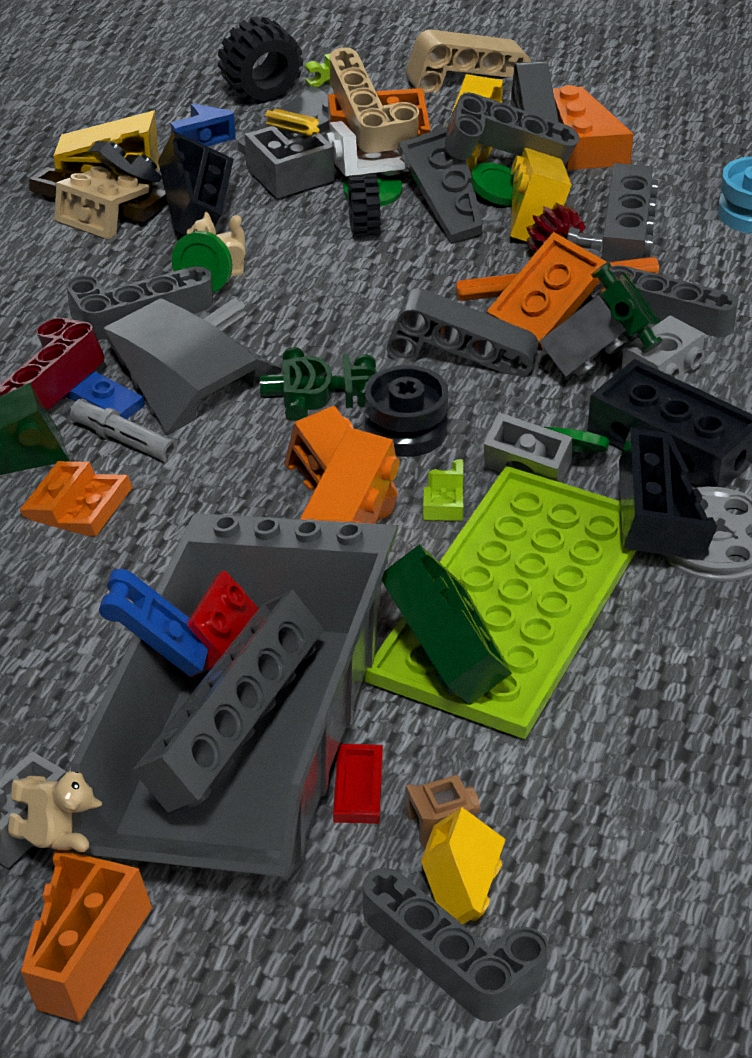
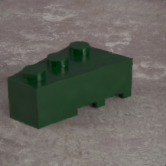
[0,383,70,475]
[382,544,512,705]

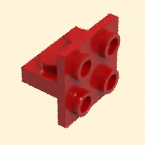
[187,571,259,678]

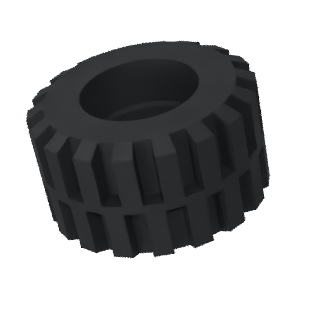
[218,17,303,104]

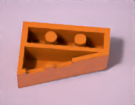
[284,405,398,521]
[21,849,152,1022]

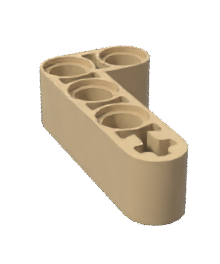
[406,30,531,95]
[330,47,419,153]

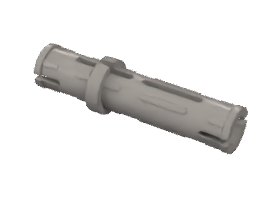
[70,399,177,463]

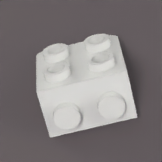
[325,121,407,176]

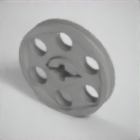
[661,487,752,581]

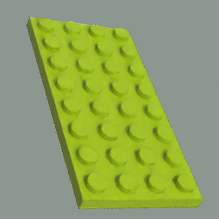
[365,465,636,740]

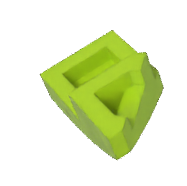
[423,459,463,521]

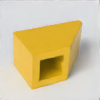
[421,807,506,925]

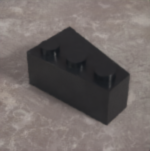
[158,131,234,236]
[619,427,717,560]

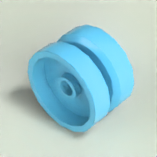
[718,156,752,234]

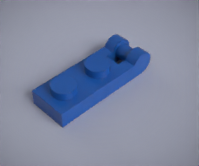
[99,569,208,676]

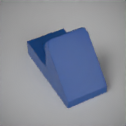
[170,104,236,146]

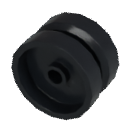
[365,365,448,457]

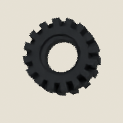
[348,174,381,237]

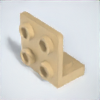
[54,166,149,239]

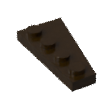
[29,167,168,222]

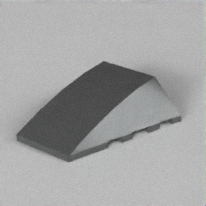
[103,298,282,436]

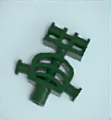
[591,262,663,353]
[260,347,377,421]

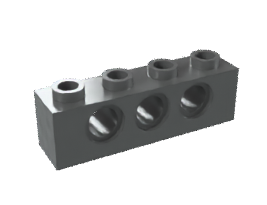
[601,163,658,262]

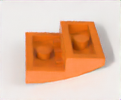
[19,461,133,536]

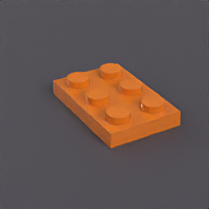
[487,232,611,350]

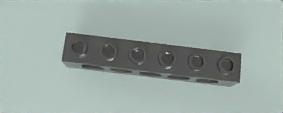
[132,589,324,812]

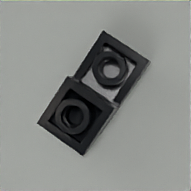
[88,141,162,182]

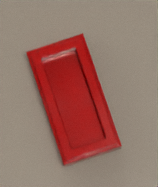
[333,744,383,824]

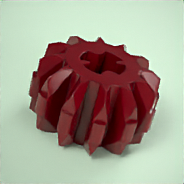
[526,202,586,253]

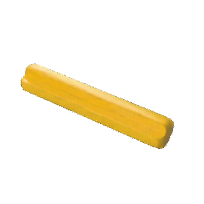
[265,109,320,137]

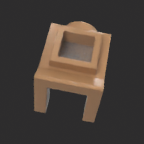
[405,774,480,848]

